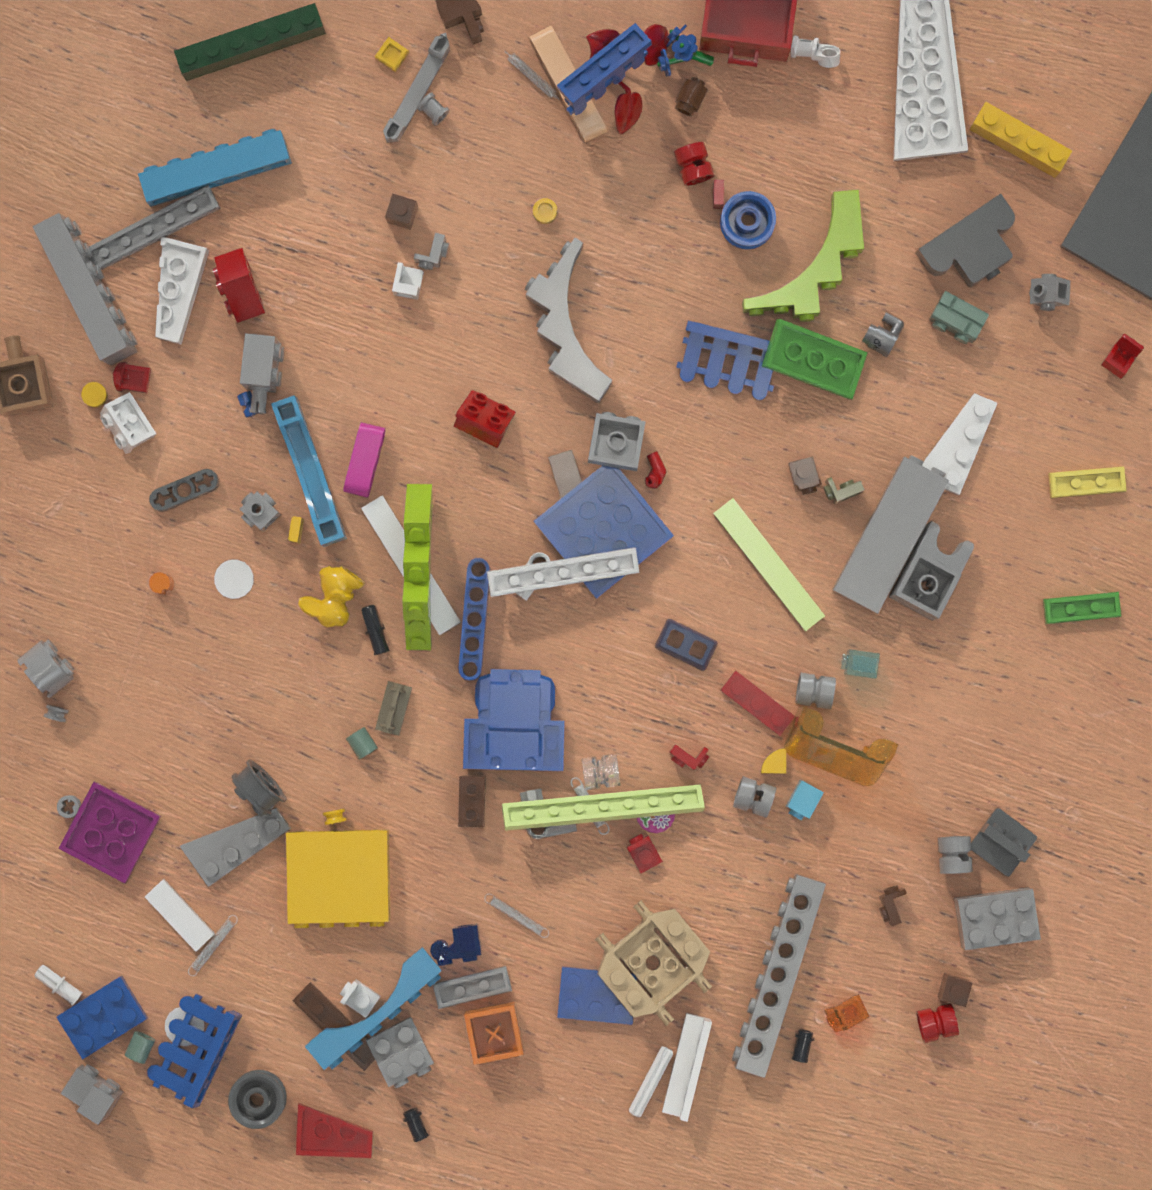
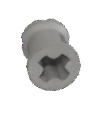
[417,92,450,126]

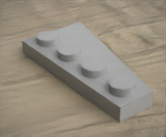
[180,808,291,887]

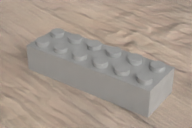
[32,213,138,366]

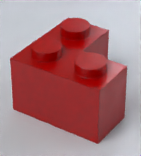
[213,248,265,323]

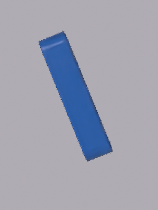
[459,558,490,681]

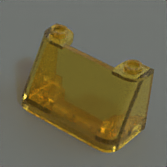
[784,706,899,786]

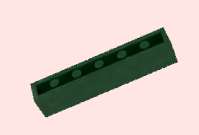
[174,3,326,81]

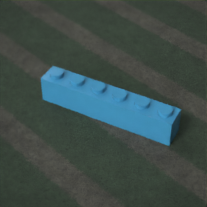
[138,129,292,207]

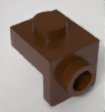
[879,885,907,926]

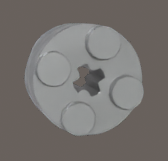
[17,639,74,698]

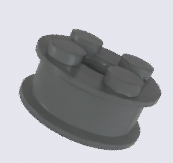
[232,759,287,817]
[228,1070,287,1129]

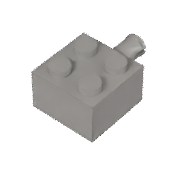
[240,333,285,414]

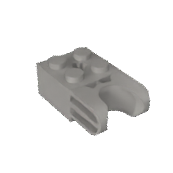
[889,521,974,621]

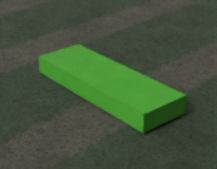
[1043,592,1121,624]

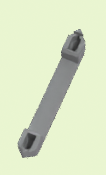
[383,33,450,143]

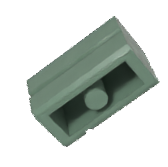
[929,291,989,344]

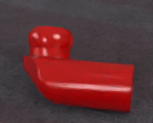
[645,451,667,489]

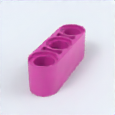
[343,422,386,498]

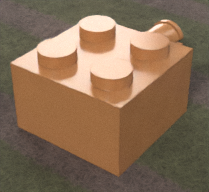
[0,336,54,417]

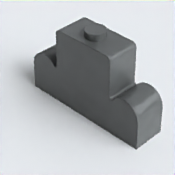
[916,194,1015,287]

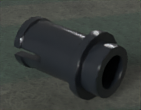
[792,1029,815,1063]
[403,1108,429,1142]

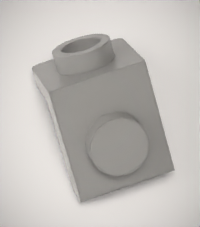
[414,233,449,270]

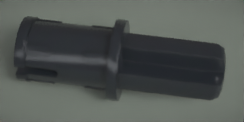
[361,605,390,656]

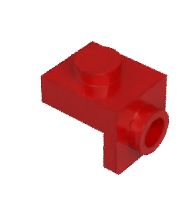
[1101,334,1144,379]
[669,744,709,770]

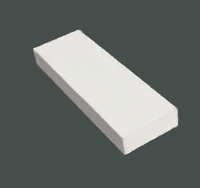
[145,879,215,952]

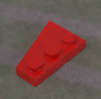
[296,1103,373,1158]

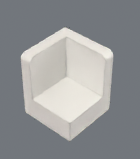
[392,262,424,300]

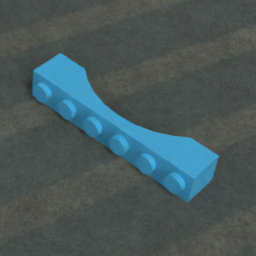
[271,395,347,547]
[305,947,442,1070]

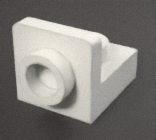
[340,979,381,1018]

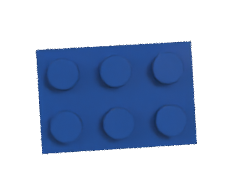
[557,966,637,1025]
[56,976,148,1060]

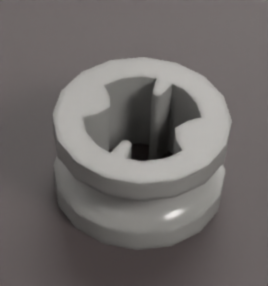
[43,705,69,722]
[57,795,81,818]

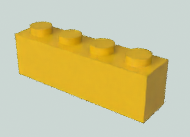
[969,102,1072,178]

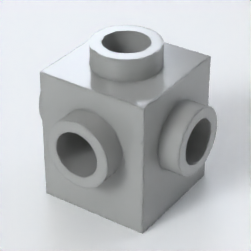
[1029,274,1071,311]
[240,491,281,532]

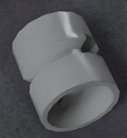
[795,672,836,709]
[733,776,776,818]
[938,836,973,874]

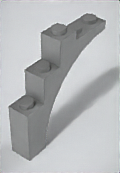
[524,238,612,404]

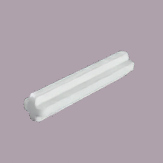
[629,1046,673,1118]

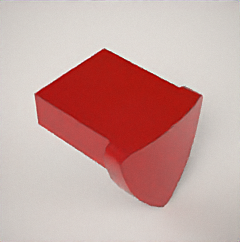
[113,361,152,393]

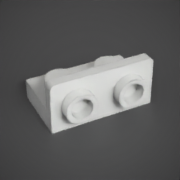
[100,392,156,454]

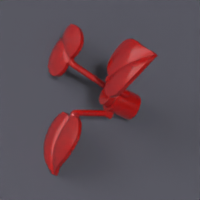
[586,24,668,134]

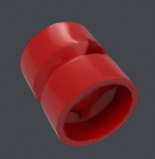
[674,142,715,186]
[916,1003,959,1043]

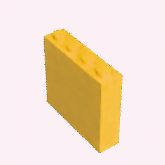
[286,829,390,928]

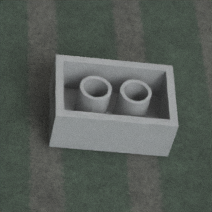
[954,887,1041,950]

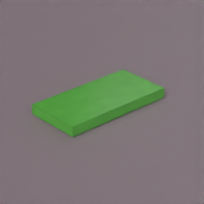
[762,319,868,400]

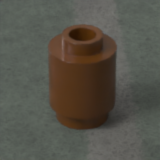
[675,77,707,117]

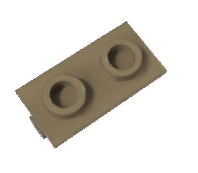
[375,681,412,736]

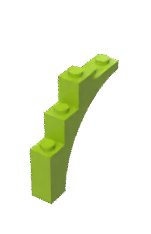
[742,190,864,322]
[402,484,433,650]

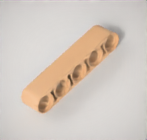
[529,26,607,143]

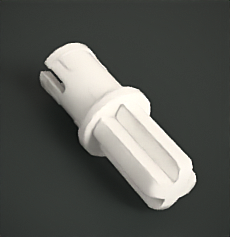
[34,965,83,1006]

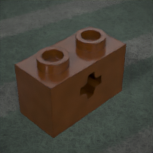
[458,776,486,827]

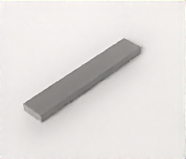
[89,185,221,270]

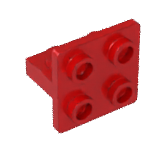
[453,390,516,448]

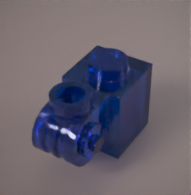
[430,923,482,966]

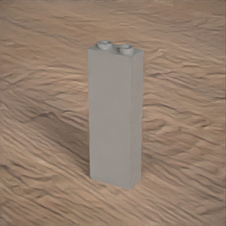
[832,455,949,614]

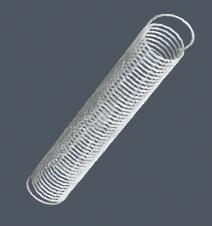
[505,51,559,100]
[485,894,549,938]
[188,915,237,976]

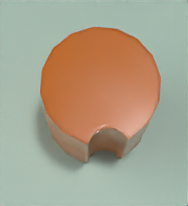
[149,572,174,595]

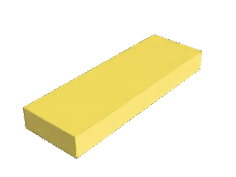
[1048,467,1127,498]

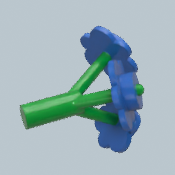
[657,24,714,77]

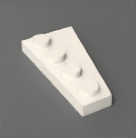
[155,237,209,345]
[922,393,997,495]

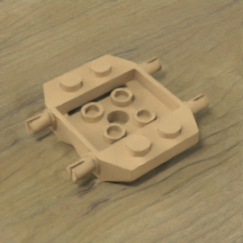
[595,900,712,1026]

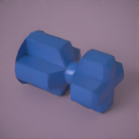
[237,391,258,418]

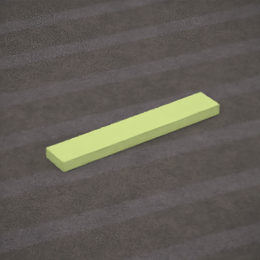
[713,498,825,631]

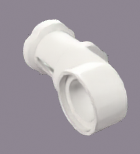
[791,35,840,68]

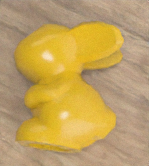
[298,566,365,628]

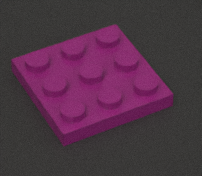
[58,781,161,883]

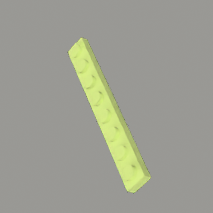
[502,784,705,831]

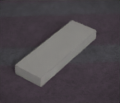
[433,966,512,1009]

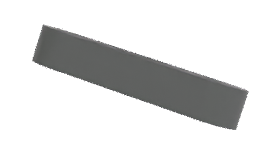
[149,469,220,512]

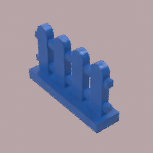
[557,23,652,115]
[676,320,774,400]
[147,994,242,1108]

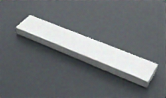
[361,495,461,635]
[487,547,639,597]

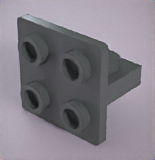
[971,808,1037,877]

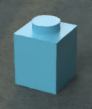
[786,780,824,820]

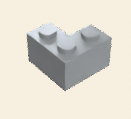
[61,1065,124,1125]

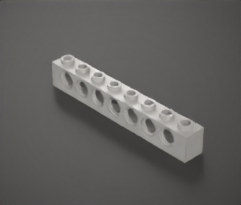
[732,874,826,1078]

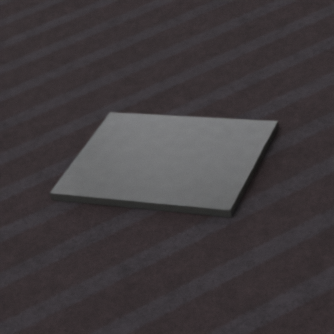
[1060,92,1152,300]

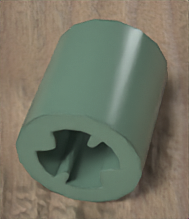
[346,727,378,760]
[124,1031,156,1064]

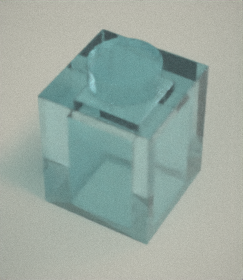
[841,649,880,679]

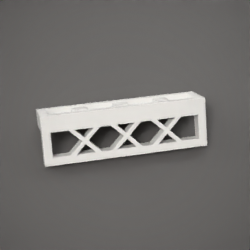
[662,1013,712,1122]

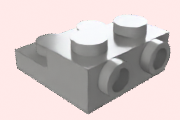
[588,412,646,471]
[366,1017,434,1089]

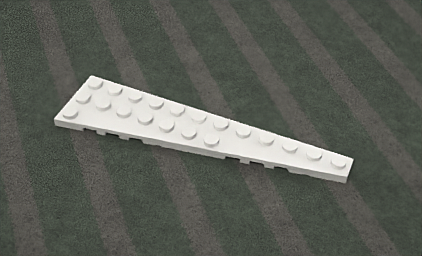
[893,0,968,161]

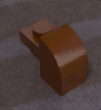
[435,0,484,45]

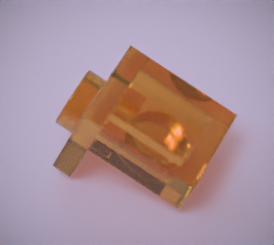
[824,994,870,1032]

